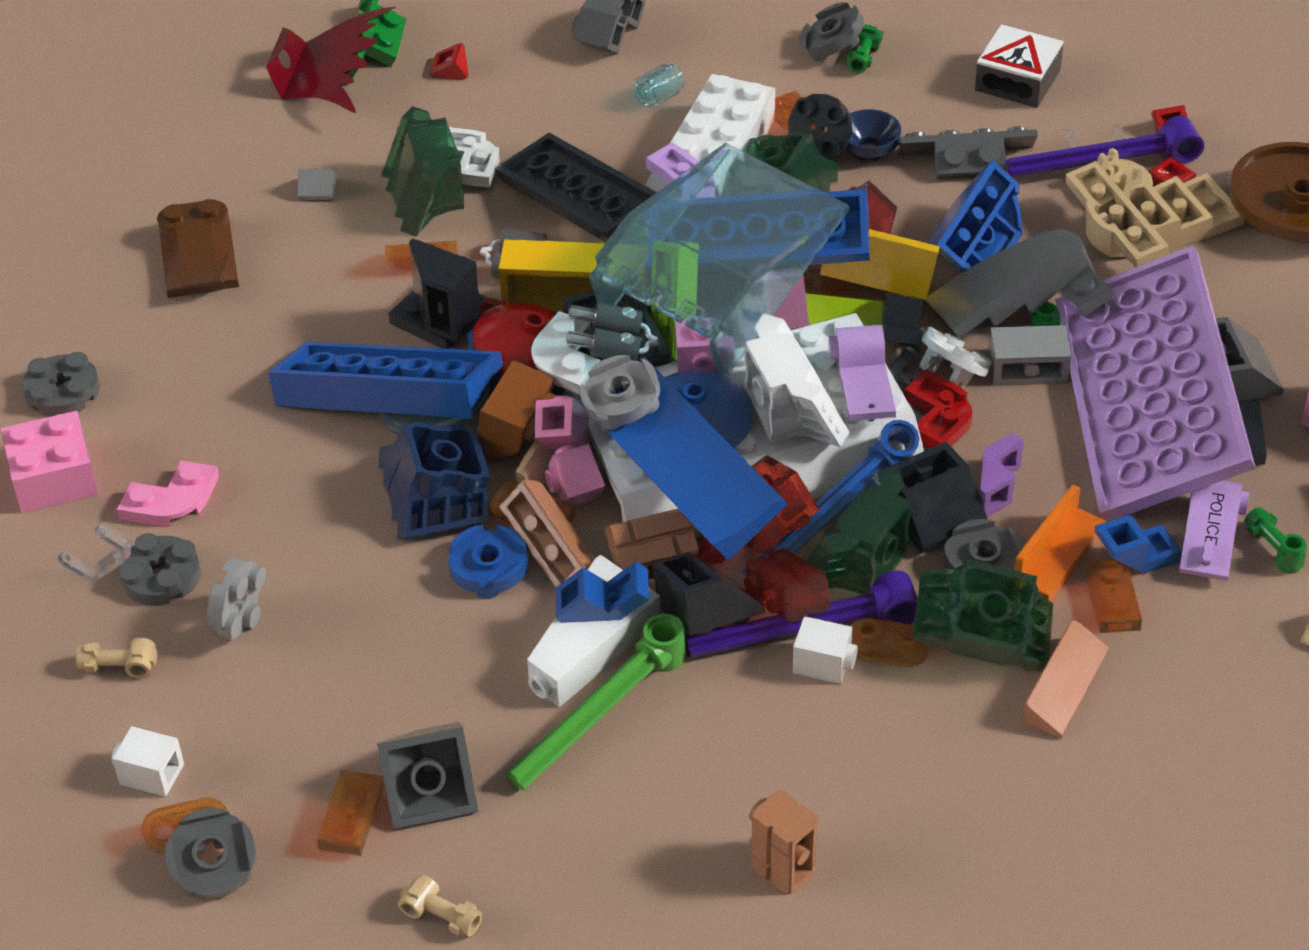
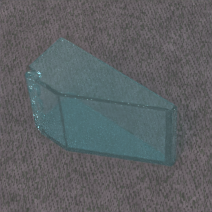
[589,143,849,377]

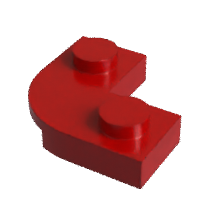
[904,369,973,448]

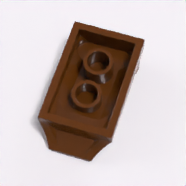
[157,199,239,298]

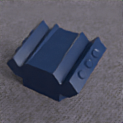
[378,422,490,539]

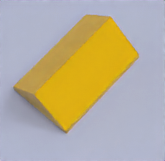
[820,229,940,301]

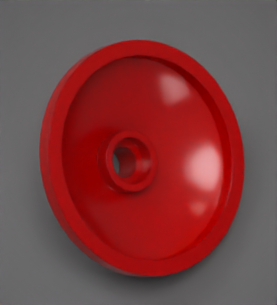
[472,302,583,376]

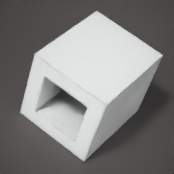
[793,616,858,684]
[112,726,184,797]

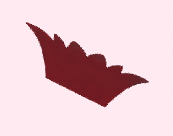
[266,7,396,113]

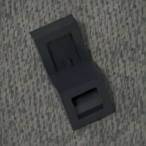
[881,293,923,345]

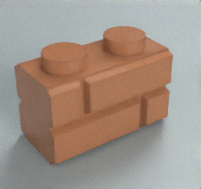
[605,508,698,575]
[749,789,818,895]

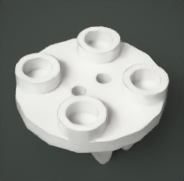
[919,327,992,389]

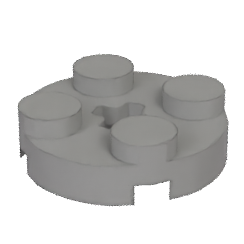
[580,355,660,430]
[207,557,266,640]

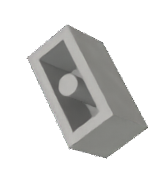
[988,325,1071,385]

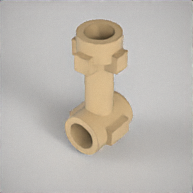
[76,637,158,679]
[397,874,482,937]

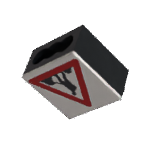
[975,24,1064,108]

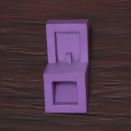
[979,432,1024,517]

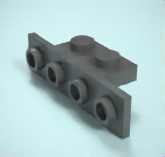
[897,126,1038,179]

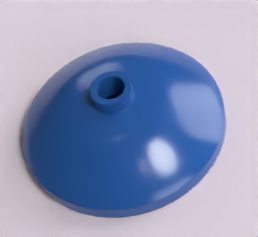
[665,370,754,448]

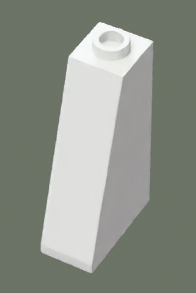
[527,555,660,707]

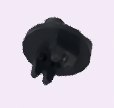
[788,94,852,162]

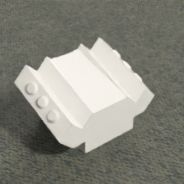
[744,313,850,447]

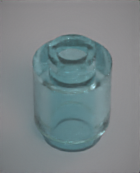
[634,64,685,107]

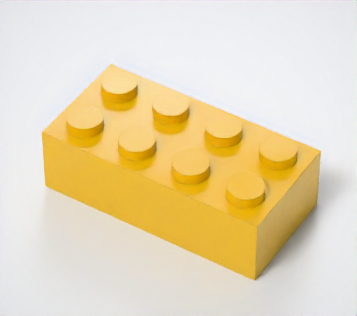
[499,239,651,313]

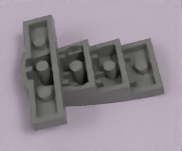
[926,228,1115,339]

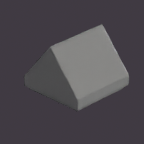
[298,169,337,201]

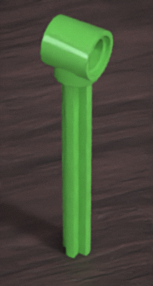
[505,614,686,791]

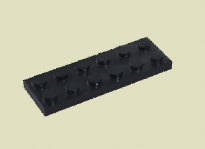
[495,132,665,244]

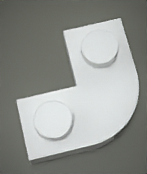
[432,126,500,188]
[532,311,601,395]

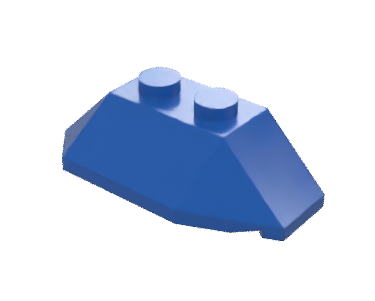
[927,160,1023,272]

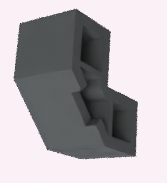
[572,0,646,54]

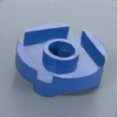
[448,525,529,599]

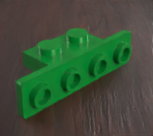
[345,0,406,85]

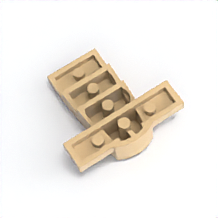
[1065,161,1244,268]

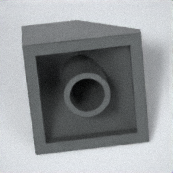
[377,722,479,829]

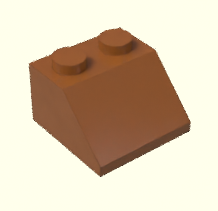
[477,360,556,462]

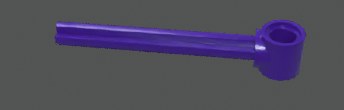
[1005,116,1205,177]
[685,570,923,658]

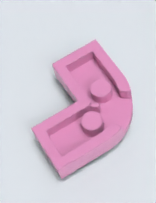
[117,460,219,527]

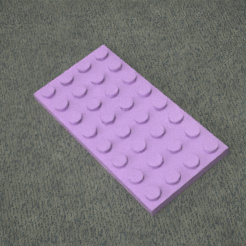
[1055,245,1256,522]

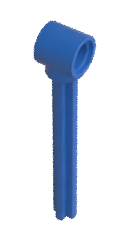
[742,420,920,588]

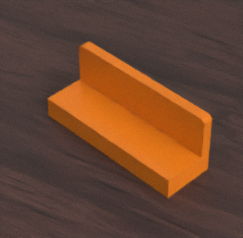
[1012,485,1106,606]

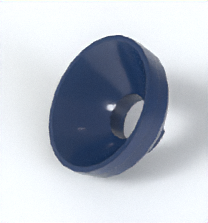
[846,109,901,161]

